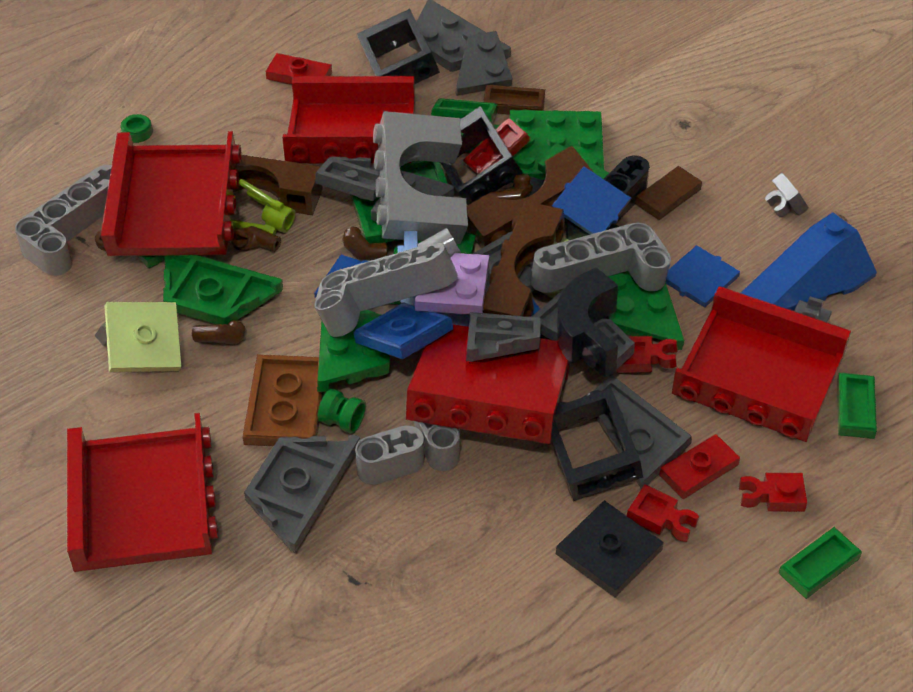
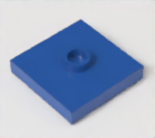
[353,302,453,359]

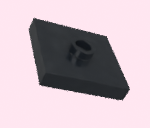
[555,500,664,598]

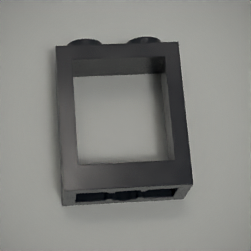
[357,9,440,85]
[440,106,523,205]
[551,388,643,501]

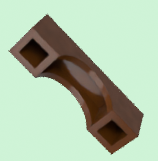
[467,146,594,248]
[233,155,323,216]
[483,201,566,317]

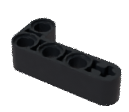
[566,155,650,240]

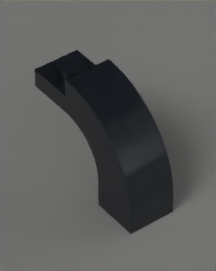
[557,267,618,378]

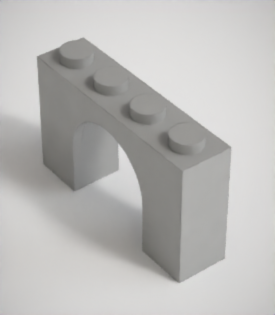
[373,111,468,244]

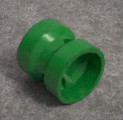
[317,388,366,434]

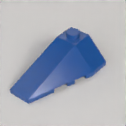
[741,212,877,311]

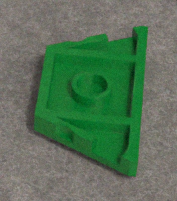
[163,255,283,325]
[606,271,684,350]
[317,310,390,392]

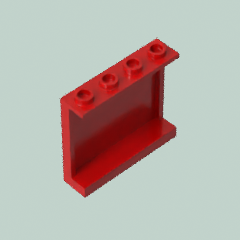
[282,76,415,164]
[101,131,242,256]
[672,286,851,442]
[406,324,570,444]
[67,413,218,572]

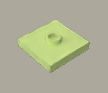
[105,302,181,372]

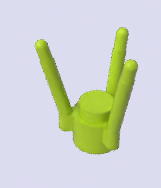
[230,179,296,235]

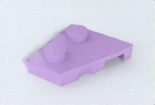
[415,253,489,314]

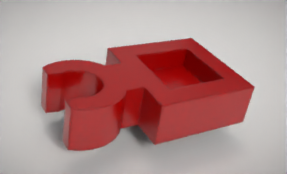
[616,336,678,373]
[738,473,807,512]
[627,484,699,542]

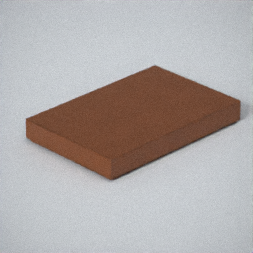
[242,354,323,446]

